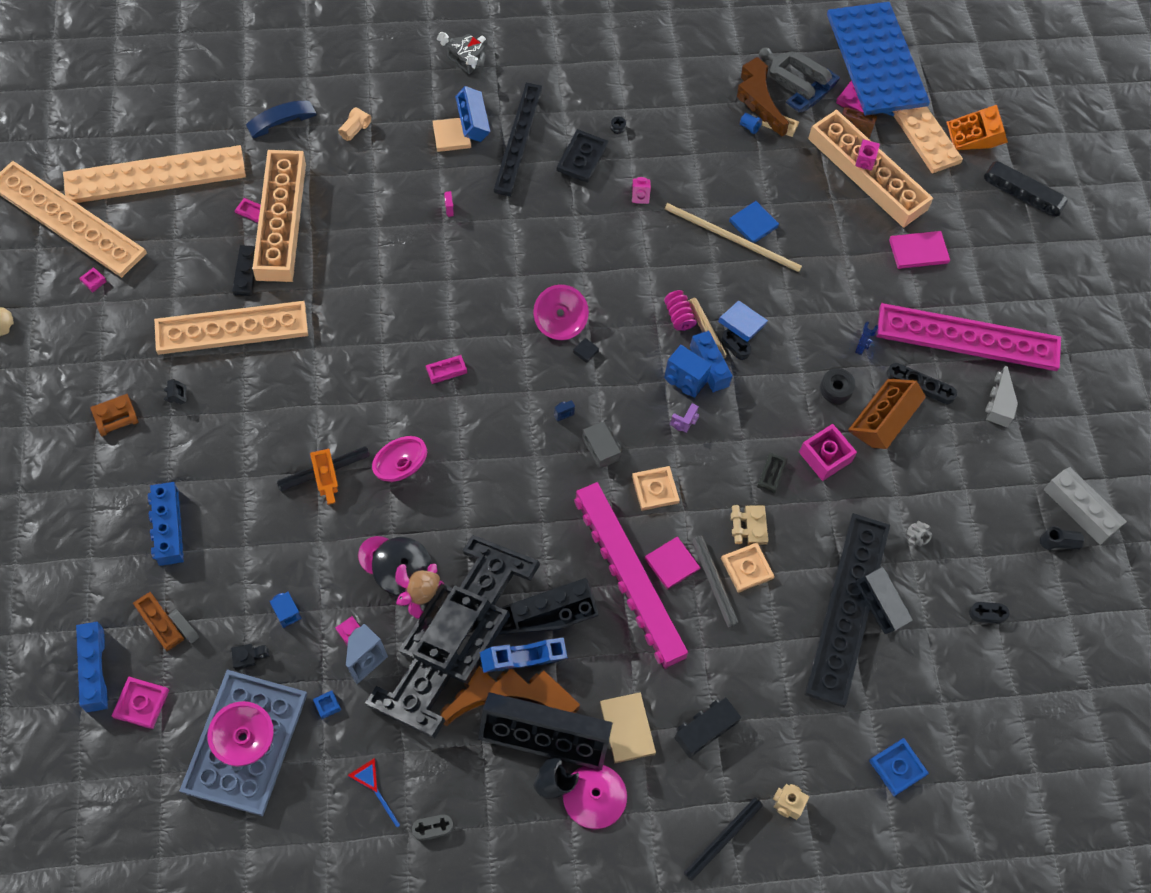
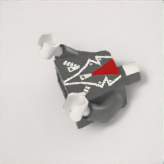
[437,32,487,74]

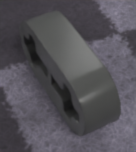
[168,609,200,644]
[412,814,453,841]

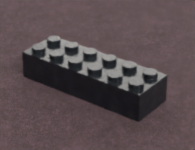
[478,692,613,770]

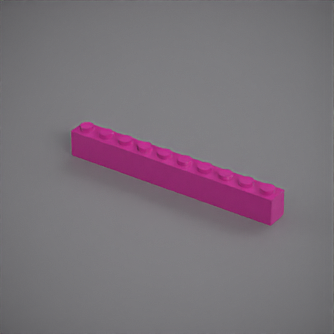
[574,482,688,669]

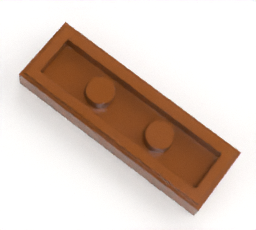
[133,592,184,652]

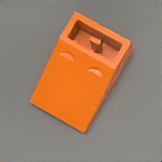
[947,105,1008,150]

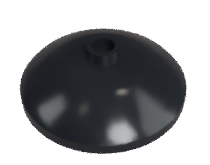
[372,537,432,596]

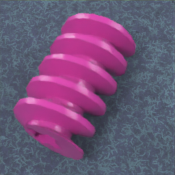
[664,290,697,331]

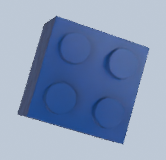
[664,345,712,398]

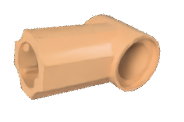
[338,107,371,141]

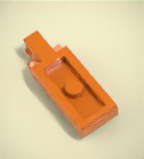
[310,449,338,505]

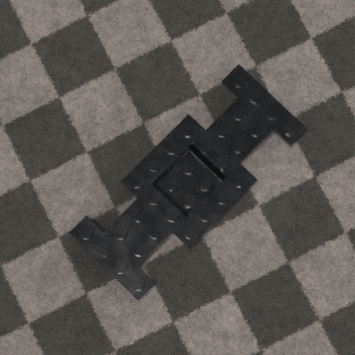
[365,535,540,739]

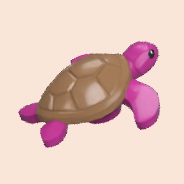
[395,564,445,619]

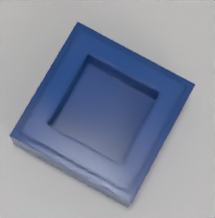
[313,690,341,719]

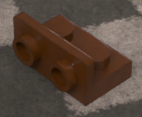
[842,107,877,139]

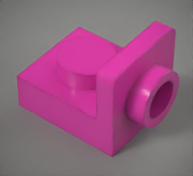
[335,616,360,646]

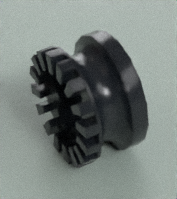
[611,116,626,134]

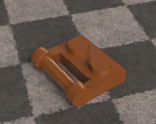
[90,394,139,437]

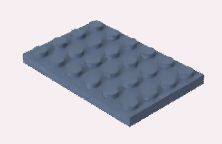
[179,670,307,816]

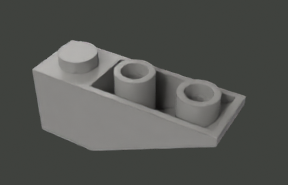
[985,366,1018,428]

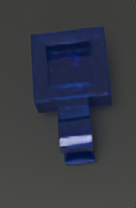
[855,322,878,355]

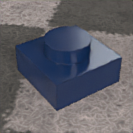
[554,400,575,422]

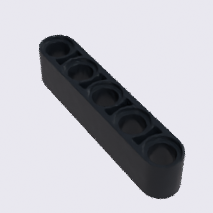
[984,161,1068,217]

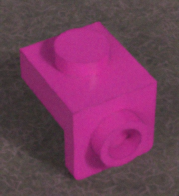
[632,177,651,204]

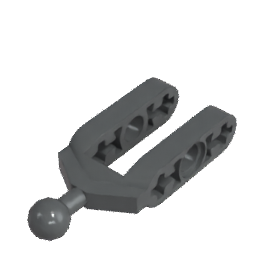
[759,47,832,100]

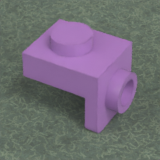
[670,404,699,433]

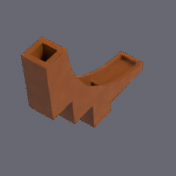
[440,666,580,727]

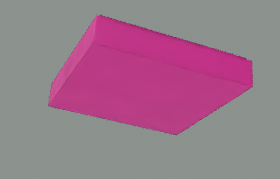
[645,537,700,590]
[112,677,169,729]

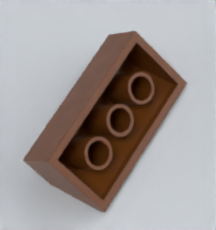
[848,379,926,449]

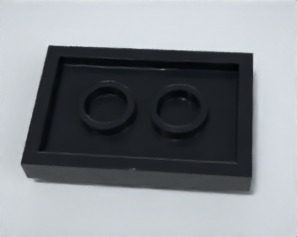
[556,129,609,183]

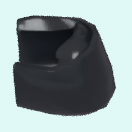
[533,758,579,799]

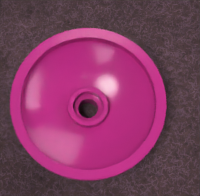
[533,285,589,340]
[372,436,427,482]
[207,701,274,767]
[563,765,627,829]

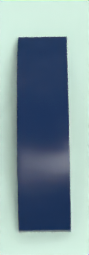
[786,68,840,112]
[246,101,317,139]

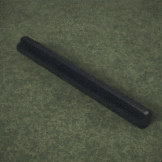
[277,446,370,491]
[684,798,763,881]

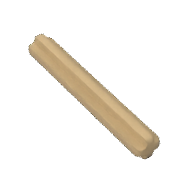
[688,298,726,358]

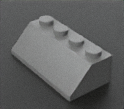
[1044,467,1127,545]

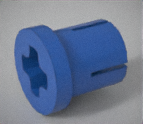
[740,113,762,134]

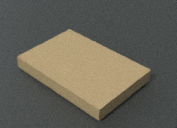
[600,692,656,763]

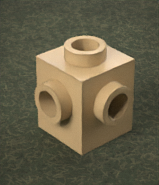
[773,784,809,820]

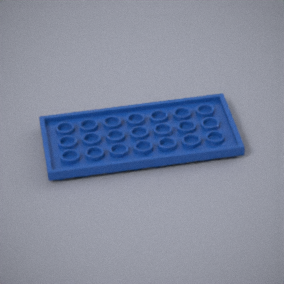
[827,2,930,115]

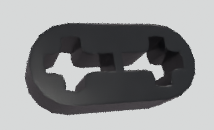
[721,329,751,360]
[969,602,1010,624]

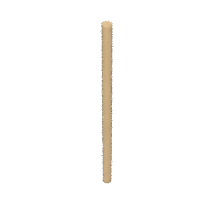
[665,203,802,272]

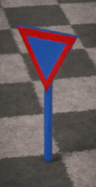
[347,758,400,827]

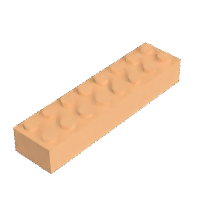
[808,110,933,228]
[253,150,306,282]

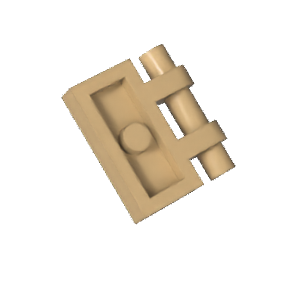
[731,505,768,545]

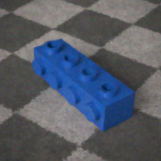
[148,482,184,566]

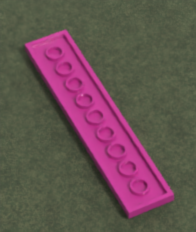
[876,303,1061,371]

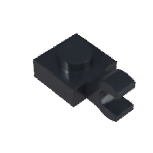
[231,644,270,670]

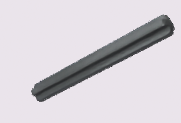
[693,536,738,627]

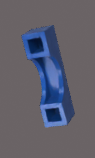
[76,622,108,712]
[480,638,568,673]

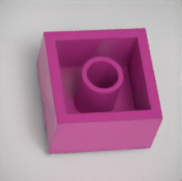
[799,424,857,481]

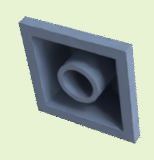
[346,624,388,684]

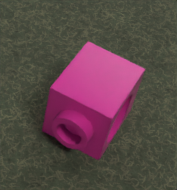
[855,139,880,170]

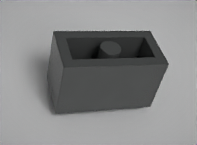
[582,421,622,469]

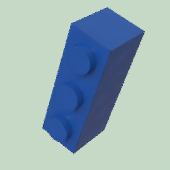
[455,86,490,142]
[690,331,732,392]

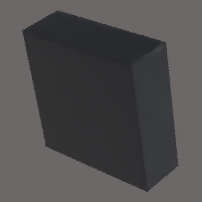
[573,338,599,363]

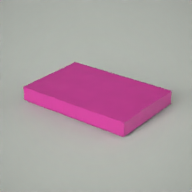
[889,231,950,269]

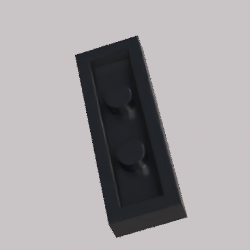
[232,245,255,296]

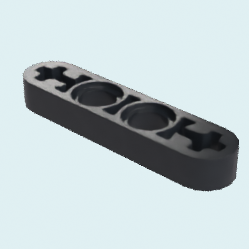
[887,363,957,404]

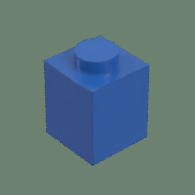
[270,592,302,628]

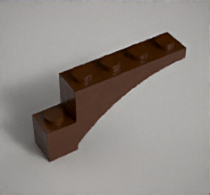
[737,57,789,137]

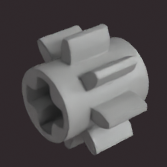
[907,521,932,547]

